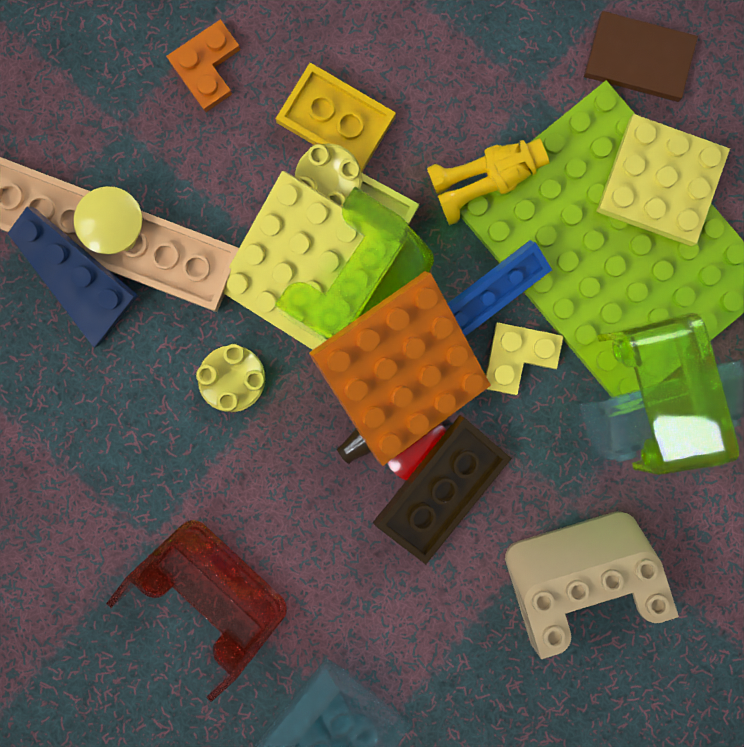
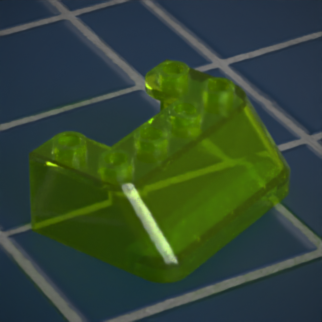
[275,187,434,342]

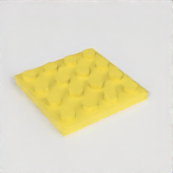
[224,171,402,350]

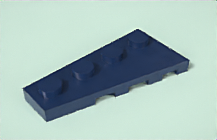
[8,207,138,348]

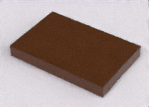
[583,11,698,102]

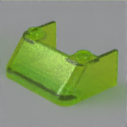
[597,313,739,475]

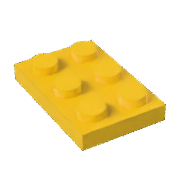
[275,63,396,173]

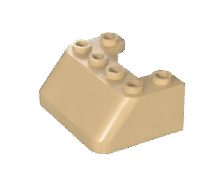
[505,511,679,659]

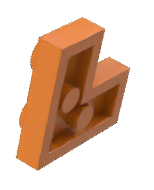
[166,19,241,113]

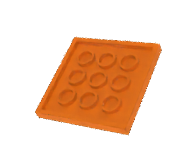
[309,271,491,466]

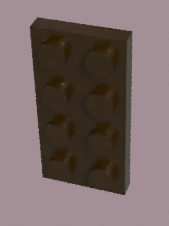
[373,415,512,565]

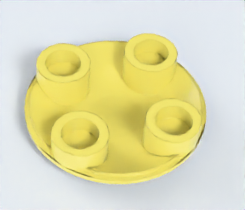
[295,143,362,209]
[74,186,142,254]
[196,344,265,412]

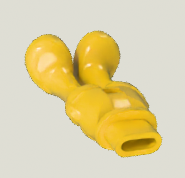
[427,138,550,226]

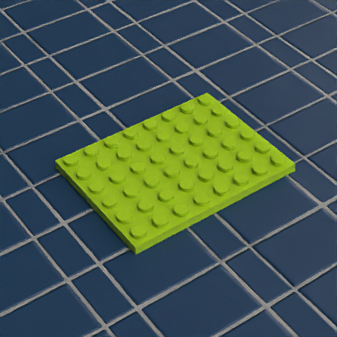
[460,81,744,411]

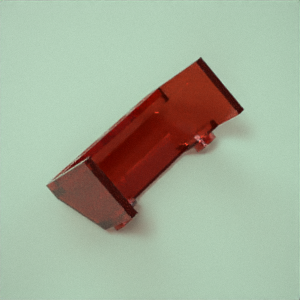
[106,520,287,702]

